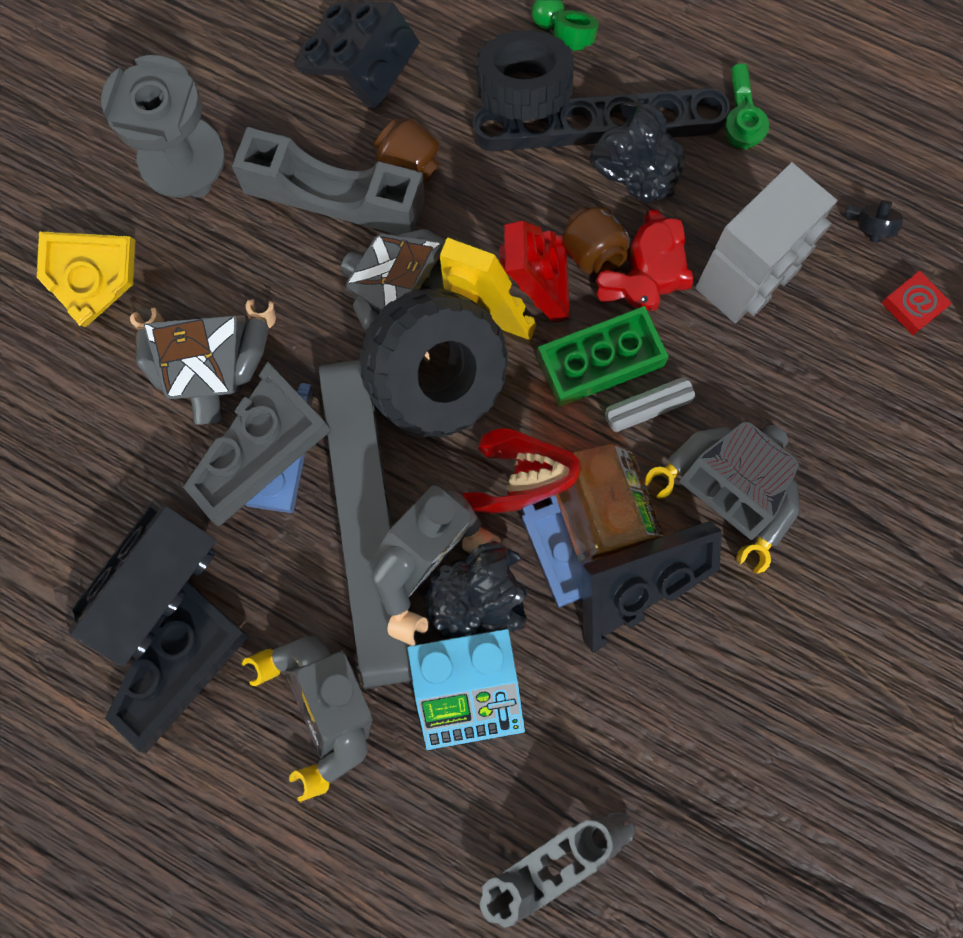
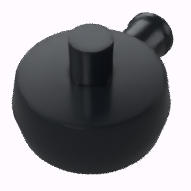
[845,200,903,243]

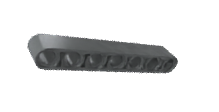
[319,359,413,689]

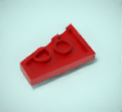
[499,221,570,322]

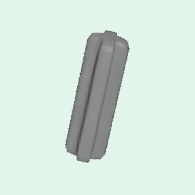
[605,377,695,432]

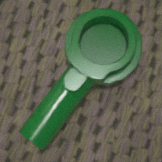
[725,63,769,149]

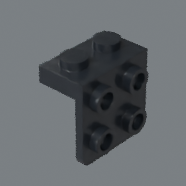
[295,2,420,108]

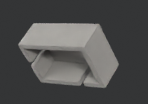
[695,162,838,324]

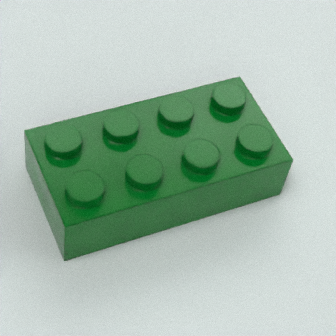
[536,306,669,407]

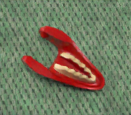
[462,428,581,513]

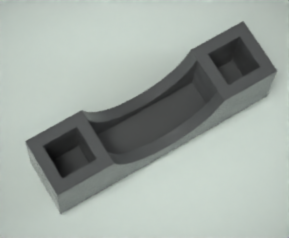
[232,127,425,235]

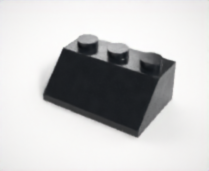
[66,498,217,668]

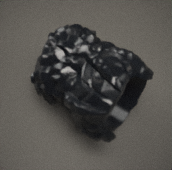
[589,102,685,203]
[425,542,527,638]

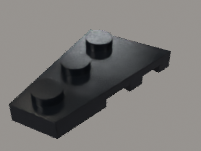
[582,521,722,653]
[105,580,249,753]

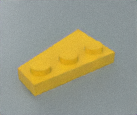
[440,238,537,340]

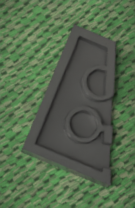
[183,362,331,527]

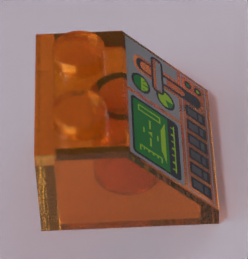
[556,444,665,564]

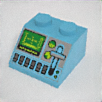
[407,629,525,750]

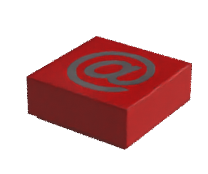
[882,271,952,336]

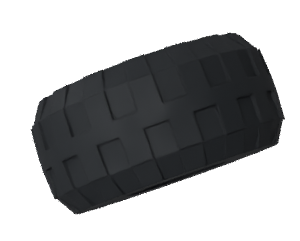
[359,288,508,438]

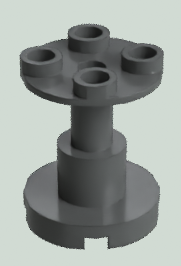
[101,55,225,198]

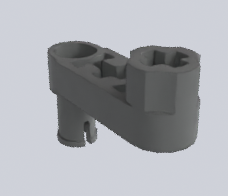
[479,811,635,928]

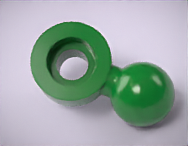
[531,0,599,51]

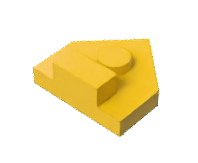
[37,232,135,327]

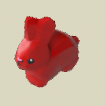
[596,209,693,311]

